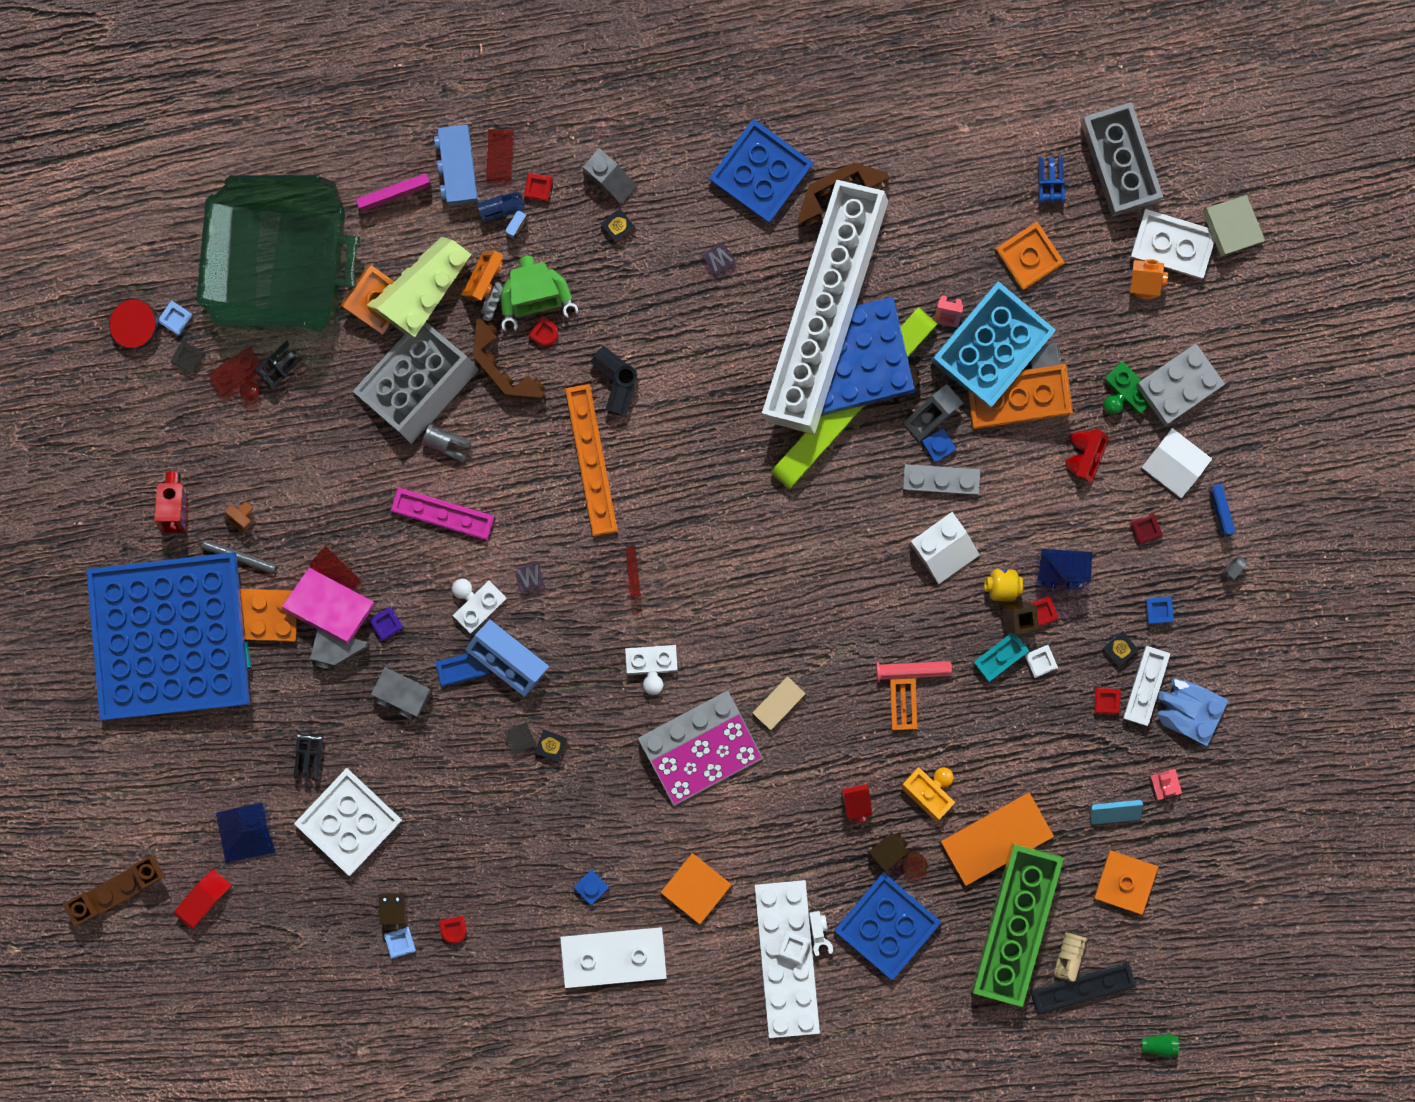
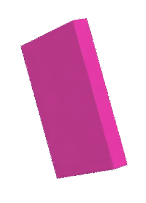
[282,568,374,645]

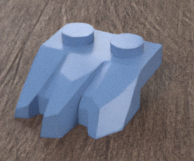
[1157,678,1228,746]

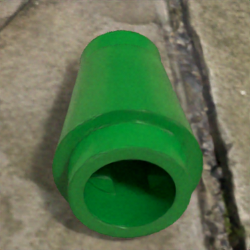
[1142,1033,1179,1059]

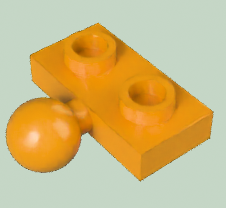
[900,767,955,822]

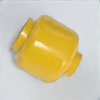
[984,569,1023,602]

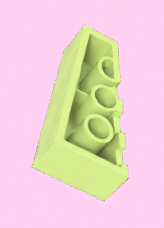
[367,237,471,337]

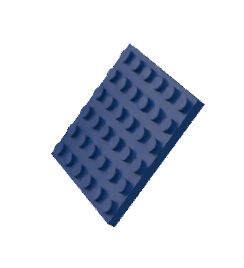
[86,552,250,720]

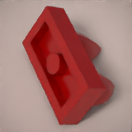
[1065,428,1109,484]

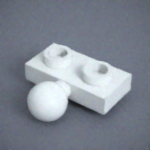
[452,579,506,634]
[625,645,678,695]

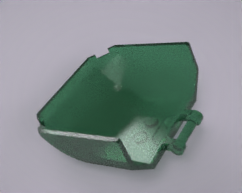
[196,175,360,333]

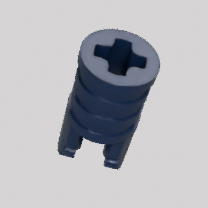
[477,192,525,224]

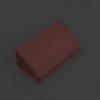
[309,546,363,591]

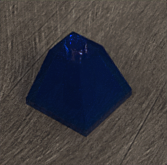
[216,802,276,863]

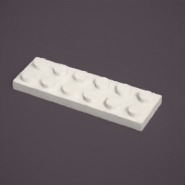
[755,880,820,1038]

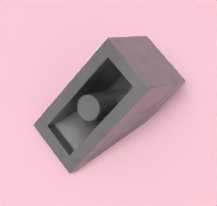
[583,148,637,205]
[903,384,963,442]
[310,630,369,669]

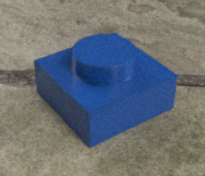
[922,428,956,463]
[1145,596,1174,624]
[574,870,610,905]

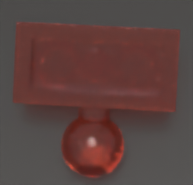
[208,346,265,401]

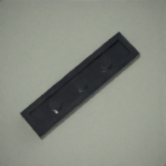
[1031,961,1136,1015]

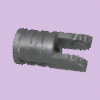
[421,424,471,462]

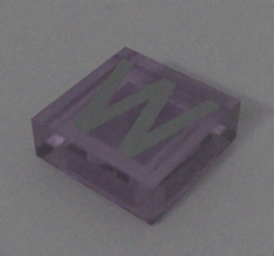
[702,241,736,277]
[515,562,545,592]

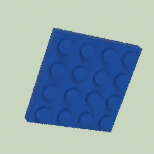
[821,297,915,416]

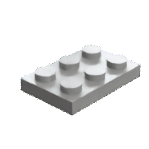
[1136,344,1225,426]

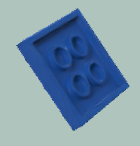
[709,119,814,224]
[834,872,941,980]

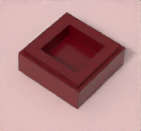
[1130,513,1163,545]

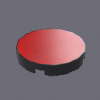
[109,299,159,349]

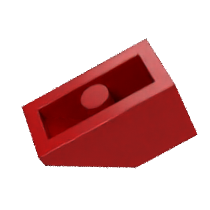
[841,784,872,823]

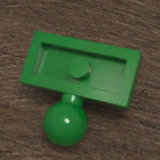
[1103,361,1149,415]

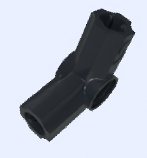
[590,345,638,417]

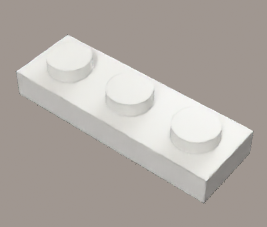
[1123,646,1170,726]

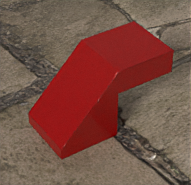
[173,869,232,930]

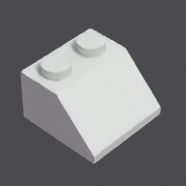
[909,512,979,584]

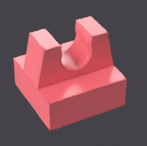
[934,296,963,328]
[1150,769,1182,800]

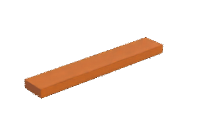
[565,384,618,537]

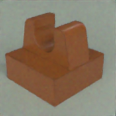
[224,501,253,534]

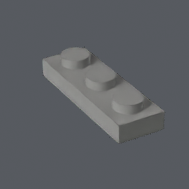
[903,464,980,495]

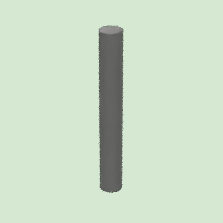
[202,540,276,574]

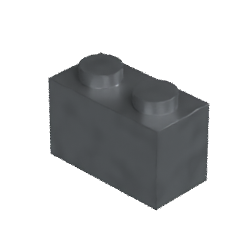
[371,667,432,719]

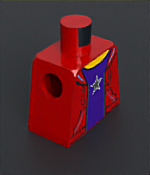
[154,471,187,533]

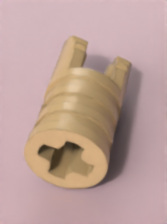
[1054,932,1087,982]

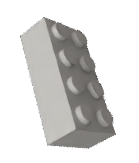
[1081,102,1163,217]

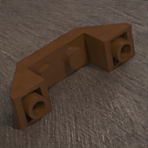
[798,162,890,227]
[473,318,546,401]
[62,854,165,927]

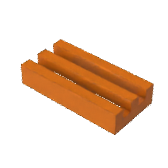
[890,678,917,730]

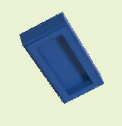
[1209,483,1236,536]
[435,653,491,687]

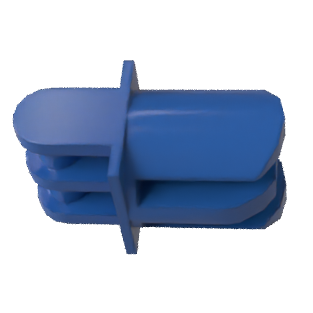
[1038,157,1065,204]

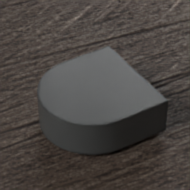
[1220,556,1247,581]

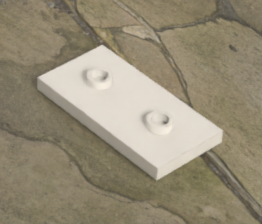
[561,927,667,988]

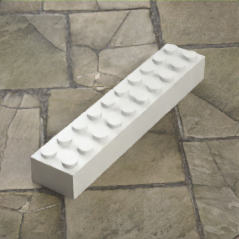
[762,180,888,434]

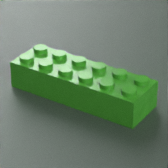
[971,843,1064,1007]

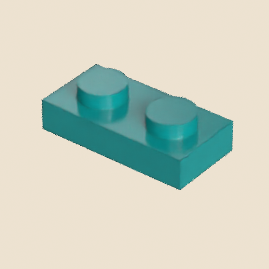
[973,633,1029,682]

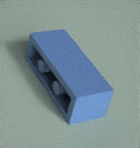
[434,124,478,206]
[465,620,549,697]

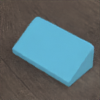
[1089,800,1143,825]

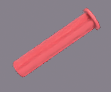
[876,661,952,682]

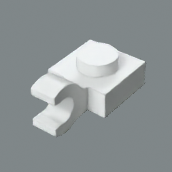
[809,911,833,956]

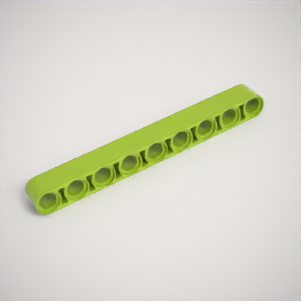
[771,307,938,489]

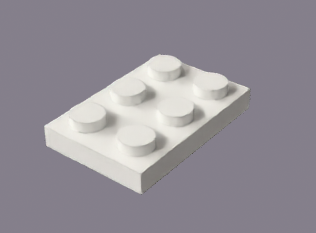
[1130,209,1214,280]

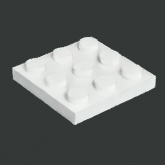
[294,768,402,876]

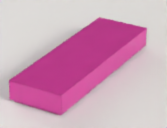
[356,174,432,212]

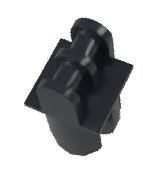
[252,340,303,390]
[293,731,324,781]

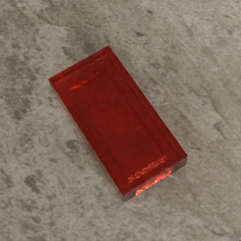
[486,129,514,181]
[625,545,641,598]

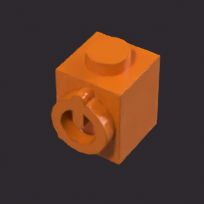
[1130,259,1168,299]

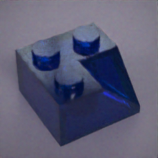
[1035,549,1093,590]

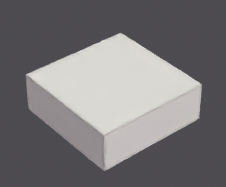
[1024,645,1058,678]
[777,930,810,964]

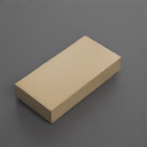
[753,676,806,730]

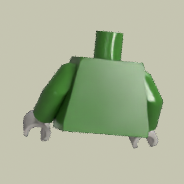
[500,255,578,331]

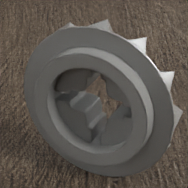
[481,282,503,321]

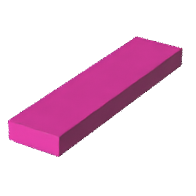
[391,487,495,541]

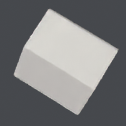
[1141,428,1212,498]

